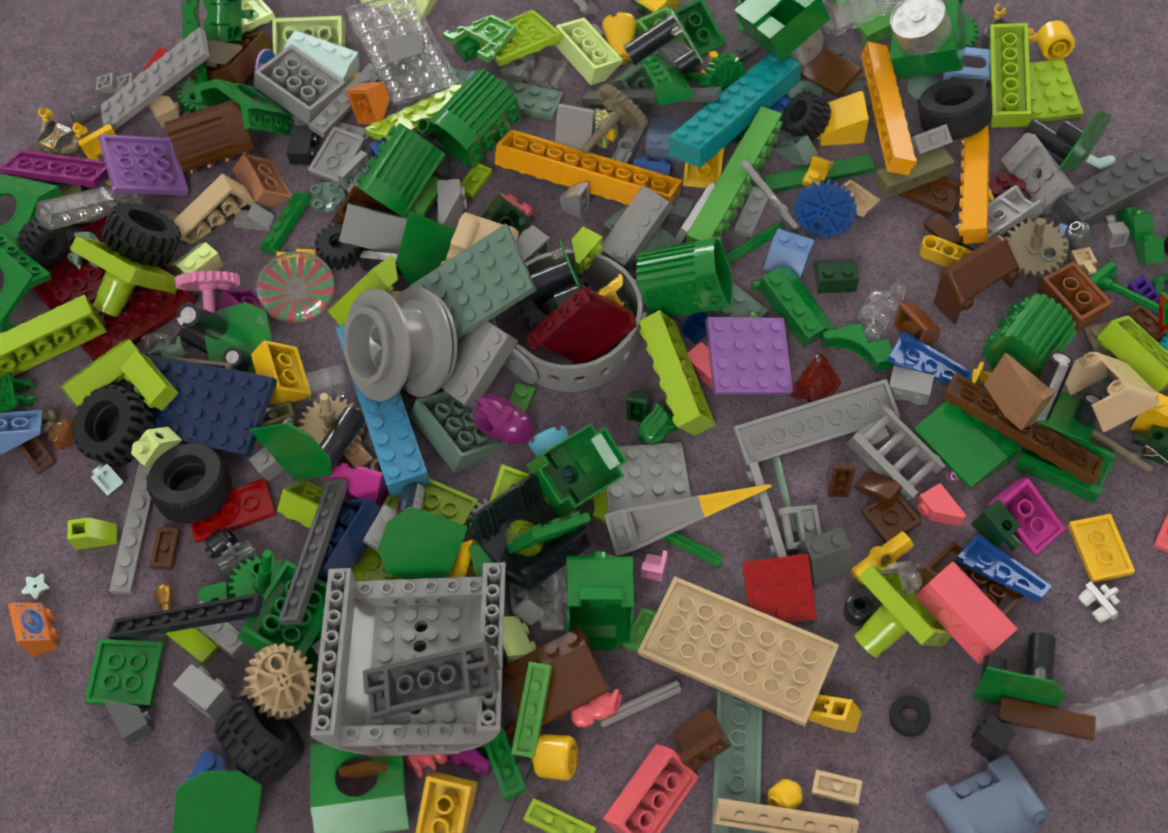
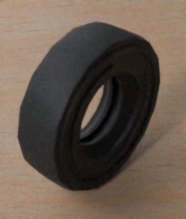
[889,696,931,737]

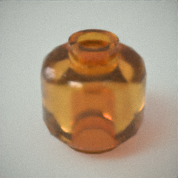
[48,419,75,450]

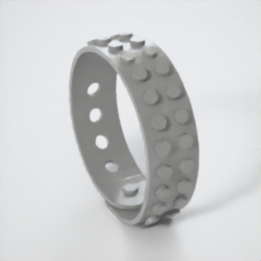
[489,250,647,392]

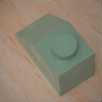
[774,135,818,166]

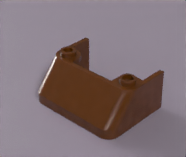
[933,235,1020,324]

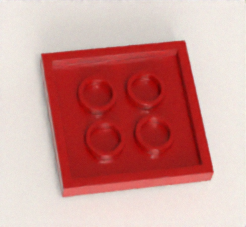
[742,553,817,623]

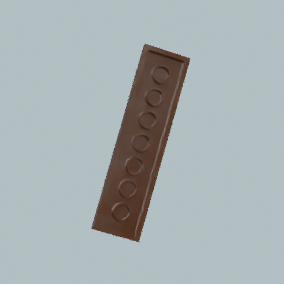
[941,373,1104,486]

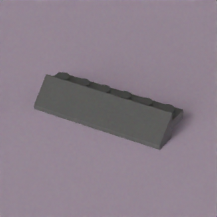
[363,641,501,719]

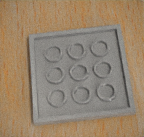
[605,442,691,513]

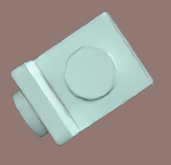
[91,464,124,496]

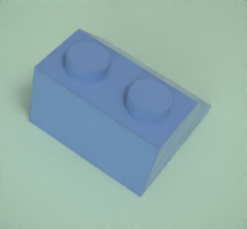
[763,228,815,280]

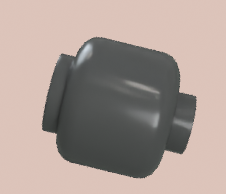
[1065,221,1094,250]

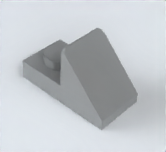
[233,202,275,232]

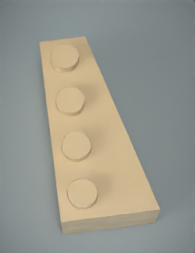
[173,174,255,244]

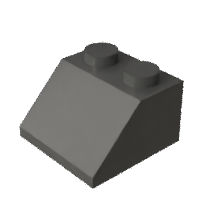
[797,527,852,586]

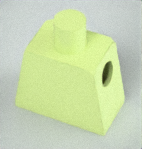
[131,427,182,468]

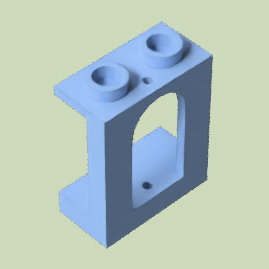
[942,47,990,86]

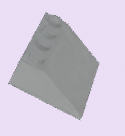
[254,45,346,125]
[441,321,518,409]

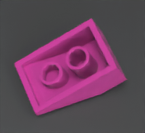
[986,478,1066,555]

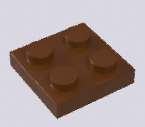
[861,494,922,544]

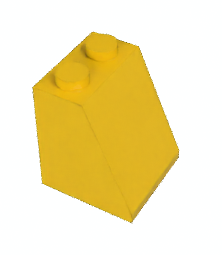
[817,91,869,146]
[1131,391,1168,435]

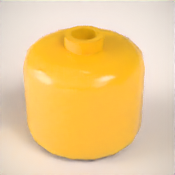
[1036,20,1075,61]
[531,734,578,781]

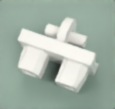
[1079,581,1120,623]

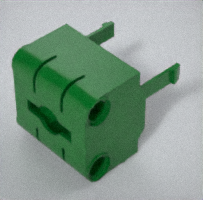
[181,0,254,42]

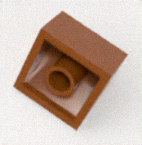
[894,302,941,346]

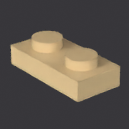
[811,770,862,806]

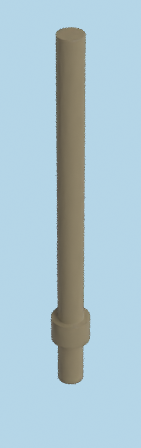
[1091,428,1154,474]

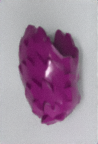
[472,394,535,444]

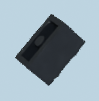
[286,125,319,165]
[970,715,1016,762]

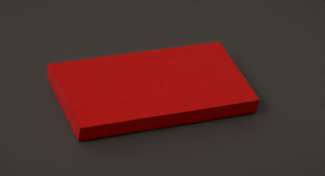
[190,478,277,543]

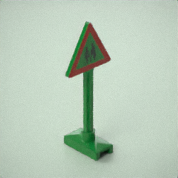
[1090,261,1168,329]

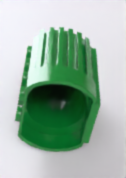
[429,69,521,169]
[356,123,445,217]
[636,237,733,318]

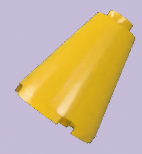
[602,12,637,65]

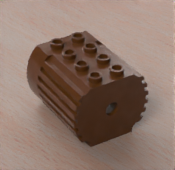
[164,100,254,175]

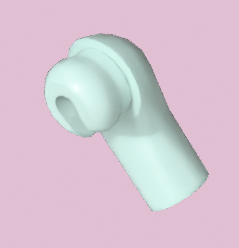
[1086,154,1116,170]

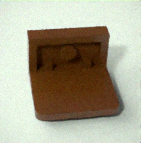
[674,709,731,771]

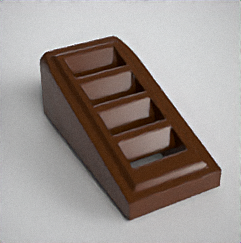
[18,436,56,474]

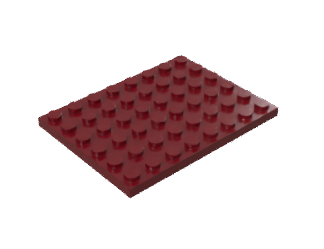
[32,211,197,362]

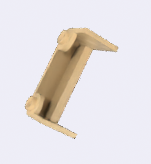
[1065,352,1159,433]

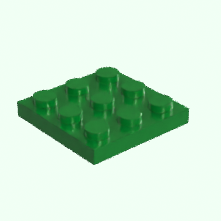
[507,511,591,554]
[84,639,165,708]

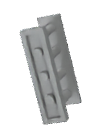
[846,406,946,502]

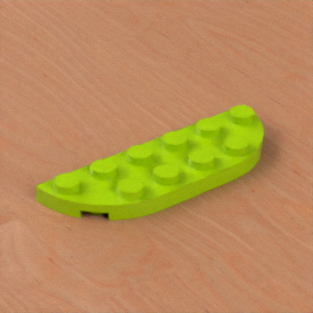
[365,84,461,140]

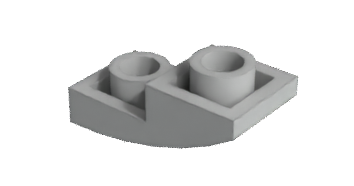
[96,73,136,93]

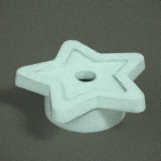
[21,574,50,600]

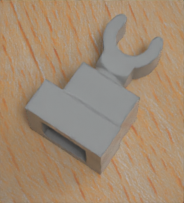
[1103,214,1130,248]

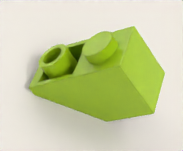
[572,226,604,275]
[67,518,118,550]

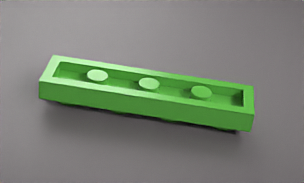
[511,662,553,758]

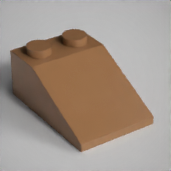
[984,353,1055,431]

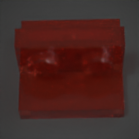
[790,354,841,403]

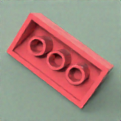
[914,562,1018,664]
[603,744,699,833]

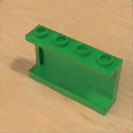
[1015,430,1117,503]

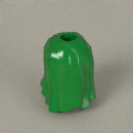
[637,403,677,445]

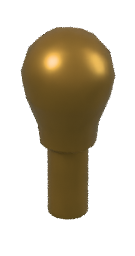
[154,583,174,611]

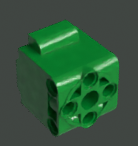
[526,424,627,518]
[565,551,634,650]

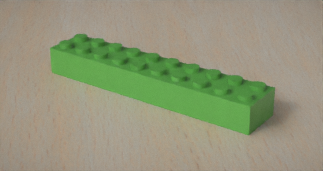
[685,106,783,243]

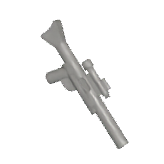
[740,159,799,231]

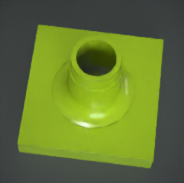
[70,236,178,317]
[854,565,952,658]

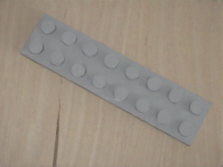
[101,27,210,131]
[732,379,901,467]

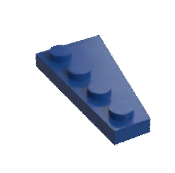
[886,331,972,384]
[955,534,1052,603]

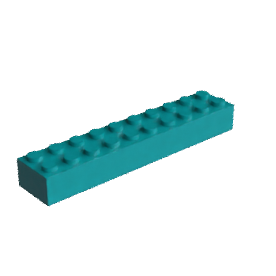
[669,53,802,168]

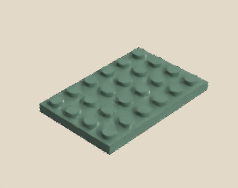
[409,224,536,340]

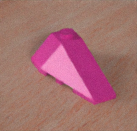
[322,463,389,508]

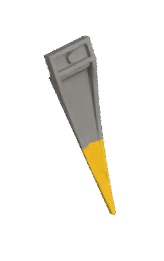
[604,484,772,556]

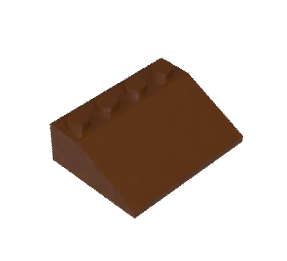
[190,31,273,85]
[913,541,1024,617]
[502,627,609,726]

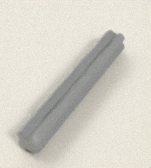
[598,680,681,727]

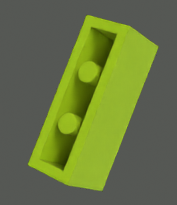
[120,350,179,411]

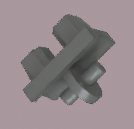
[214,539,257,576]

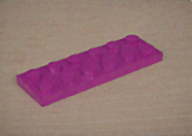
[0,150,108,188]

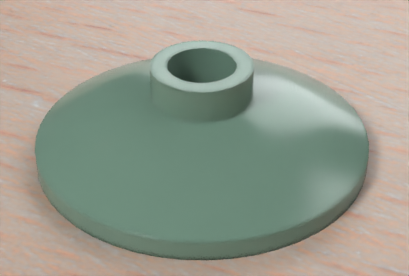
[787,81,823,99]

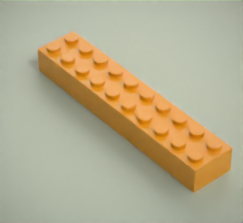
[495,129,682,205]

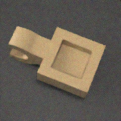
[1070,247,1097,278]

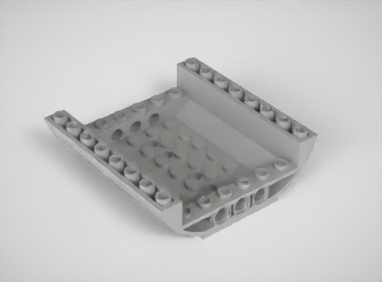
[310,562,506,757]

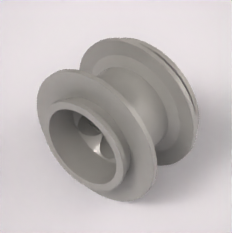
[344,287,457,401]

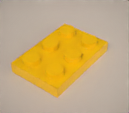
[1068,514,1135,583]

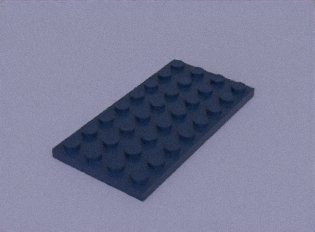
[116,353,278,457]

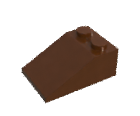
[331,185,400,224]

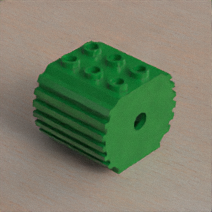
[982,294,1077,379]

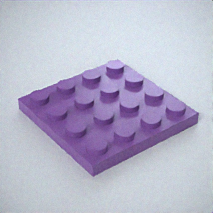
[99,134,189,196]
[705,317,793,395]

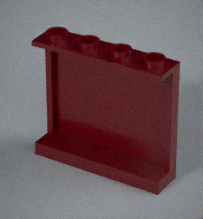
[527,286,637,365]

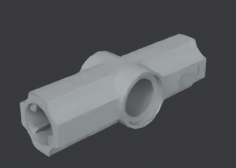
[612,128,644,164]

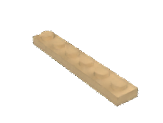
[713,798,859,833]

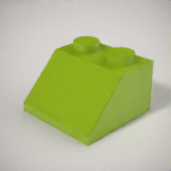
[277,479,324,528]

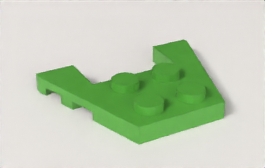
[443,15,516,63]

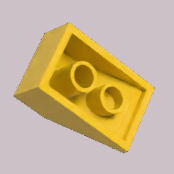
[683,146,726,188]
[415,772,478,833]

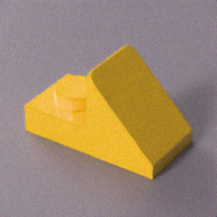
[802,156,834,188]

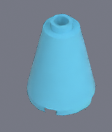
[528,426,573,484]

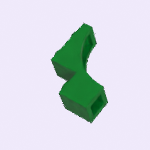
[1116,206,1165,265]
[821,323,894,372]

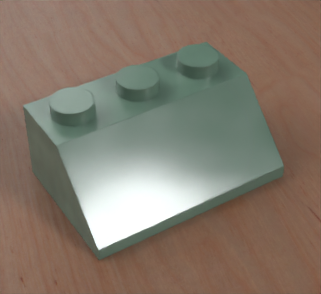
[611,50,663,110]

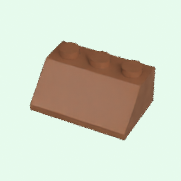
[232,154,292,210]

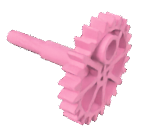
[175,271,240,313]

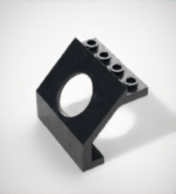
[469,474,592,591]

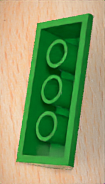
[641,56,695,106]
[758,268,836,348]

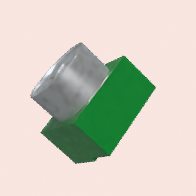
[734,0,830,66]
[890,0,966,79]

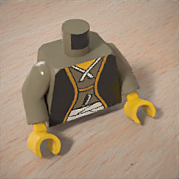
[37,107,87,156]

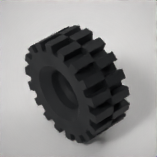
[315,222,365,270]

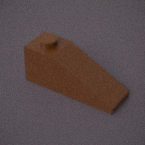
[826,464,856,497]

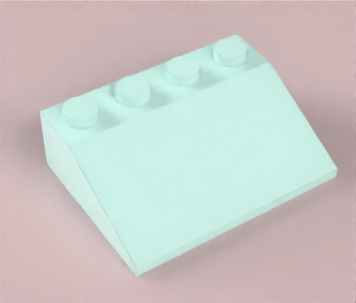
[283,30,360,93]

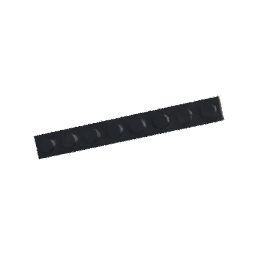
[108,593,264,640]

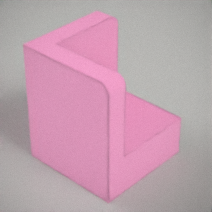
[641,550,668,582]

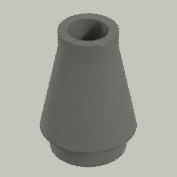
[70,105,99,125]

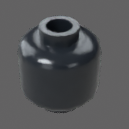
[205,528,238,559]
[843,594,873,626]

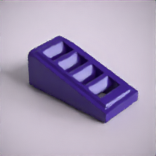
[1127,275,1159,317]

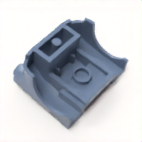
[926,754,1049,833]

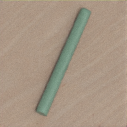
[772,456,798,533]

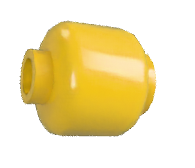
[767,779,802,809]

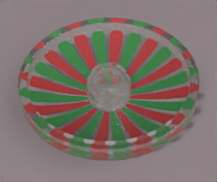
[256,251,335,323]

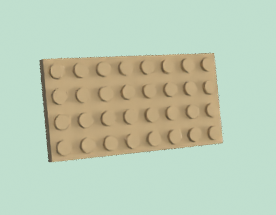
[638,576,839,727]

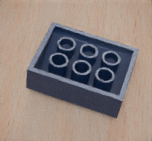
[296,498,381,582]

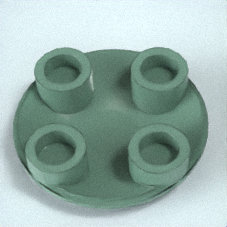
[907,75,941,100]
[309,180,345,213]

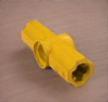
[851,532,914,585]

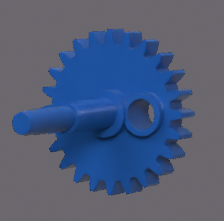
[794,179,857,239]

